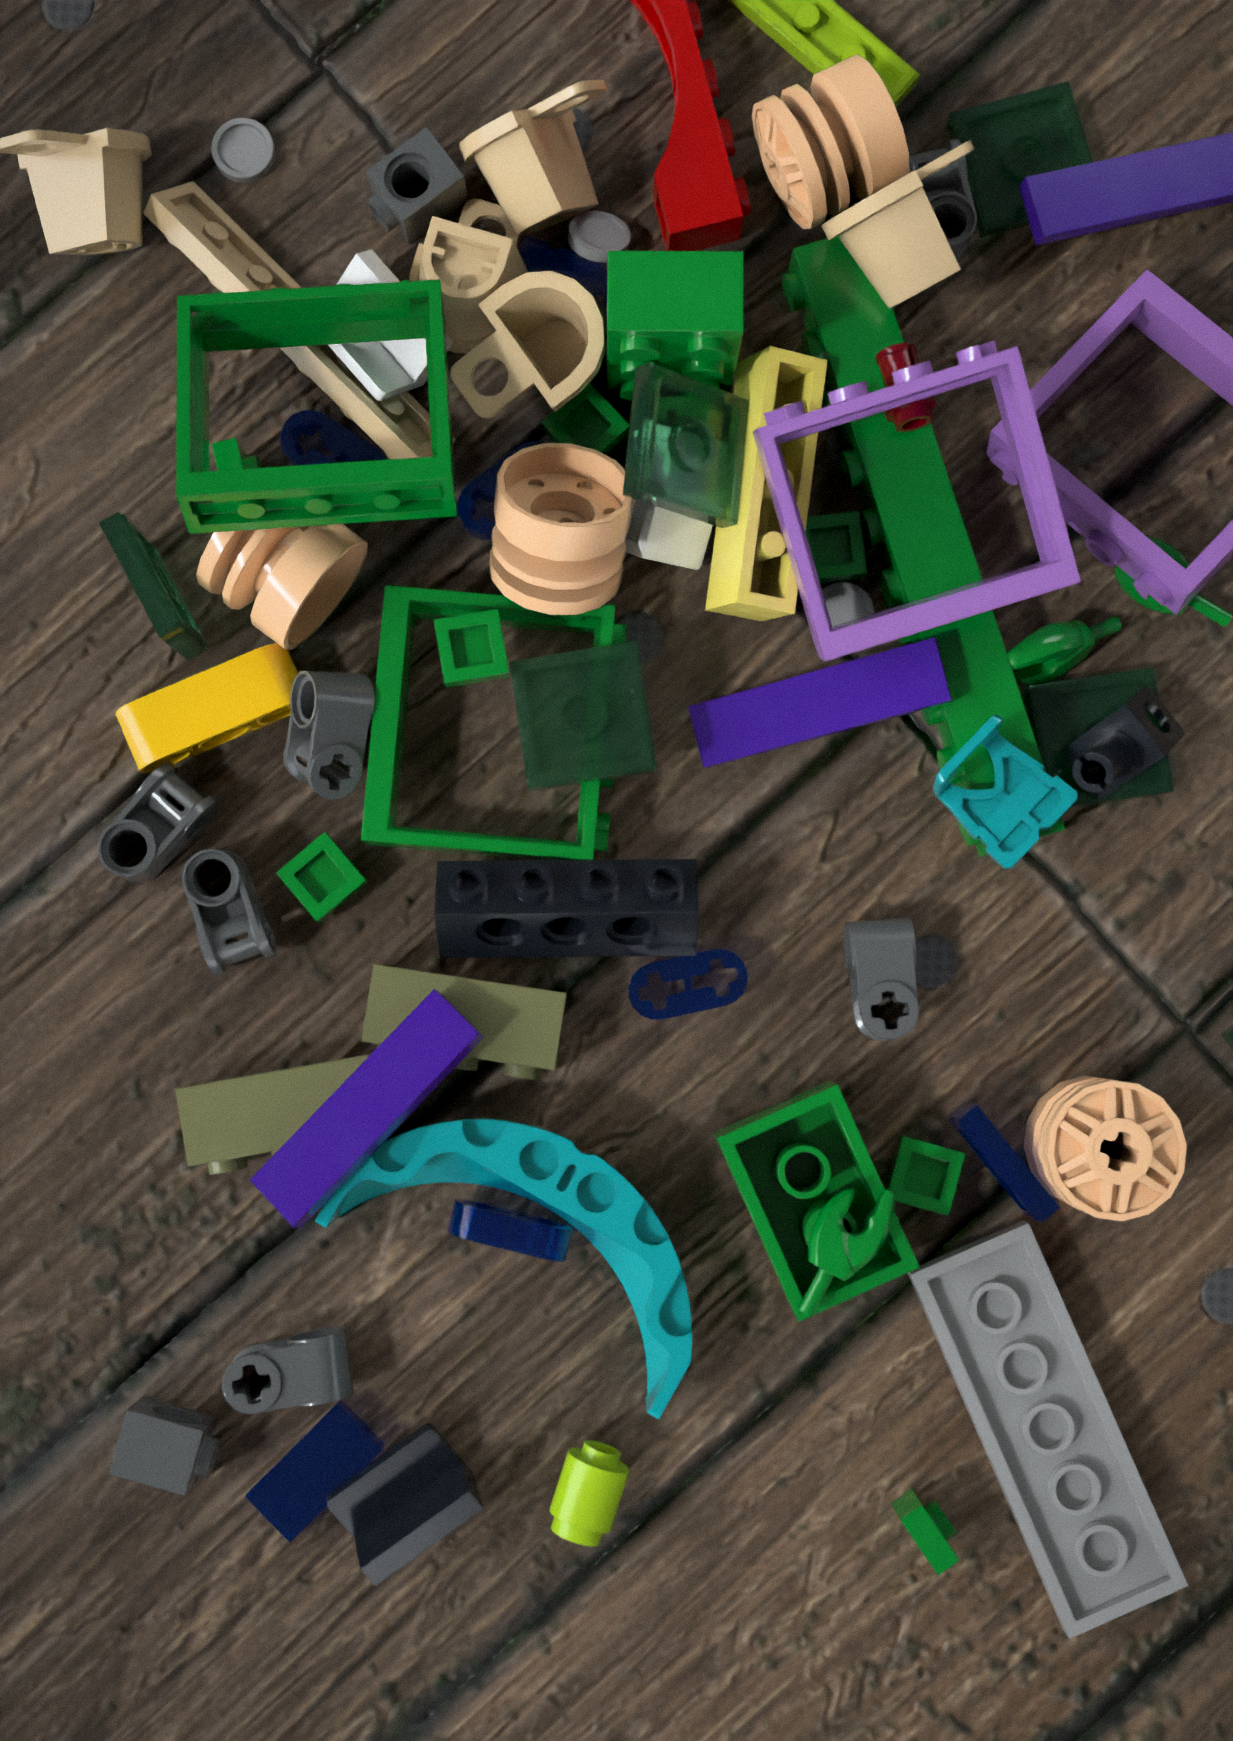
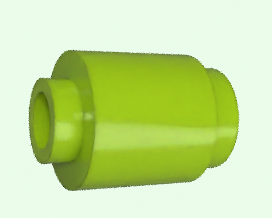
[549,1440,630,1547]

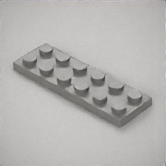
[908,1220,1188,1639]

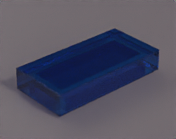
[948,1102,1060,1222]
[245,1400,385,1543]

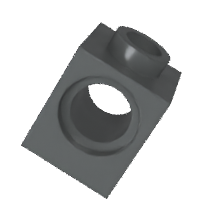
[365,127,469,245]
[109,1397,220,1496]

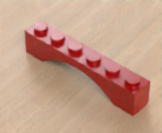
[629,0,751,251]

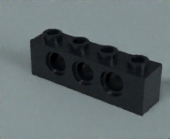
[434,859,699,958]

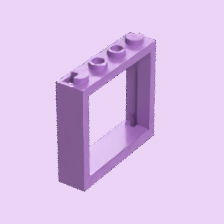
[986,269,1233,615]
[753,340,1081,661]

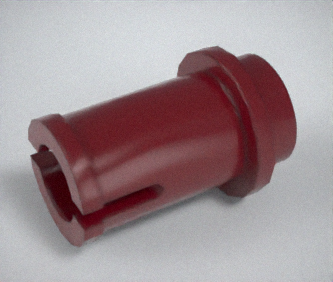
[875,343,937,432]

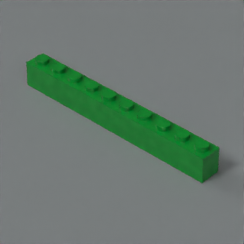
[782,236,1065,857]

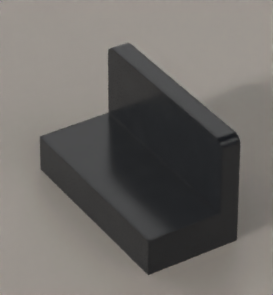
[326,1423,484,1586]

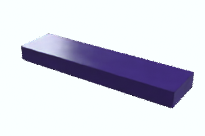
[1018,132,1233,246]
[688,637,953,768]
[250,989,484,1228]

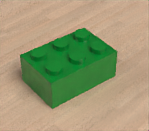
[607,251,743,401]
[713,1081,919,1322]

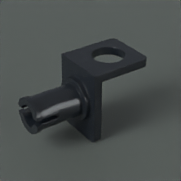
[1062,685,1185,799]

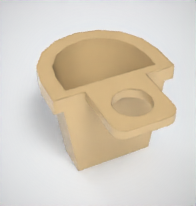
[459,80,607,236]
[0,128,152,255]
[821,140,975,308]
[409,199,528,354]
[451,271,607,419]

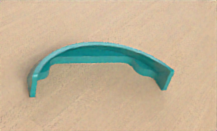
[315,1119,692,1419]

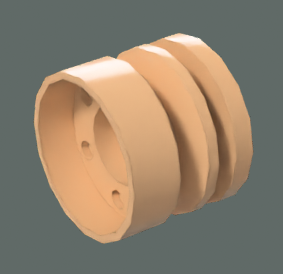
[752,54,910,229]
[489,443,634,615]
[196,524,368,650]
[1024,1076,1187,1221]

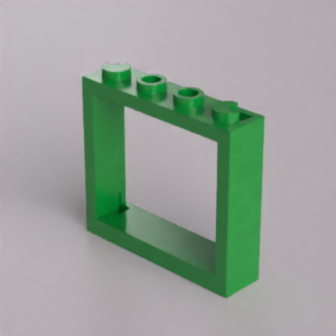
[176,280,457,534]
[361,585,627,860]

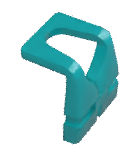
[932,714,1078,869]

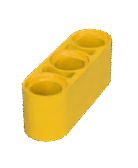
[115,643,298,773]

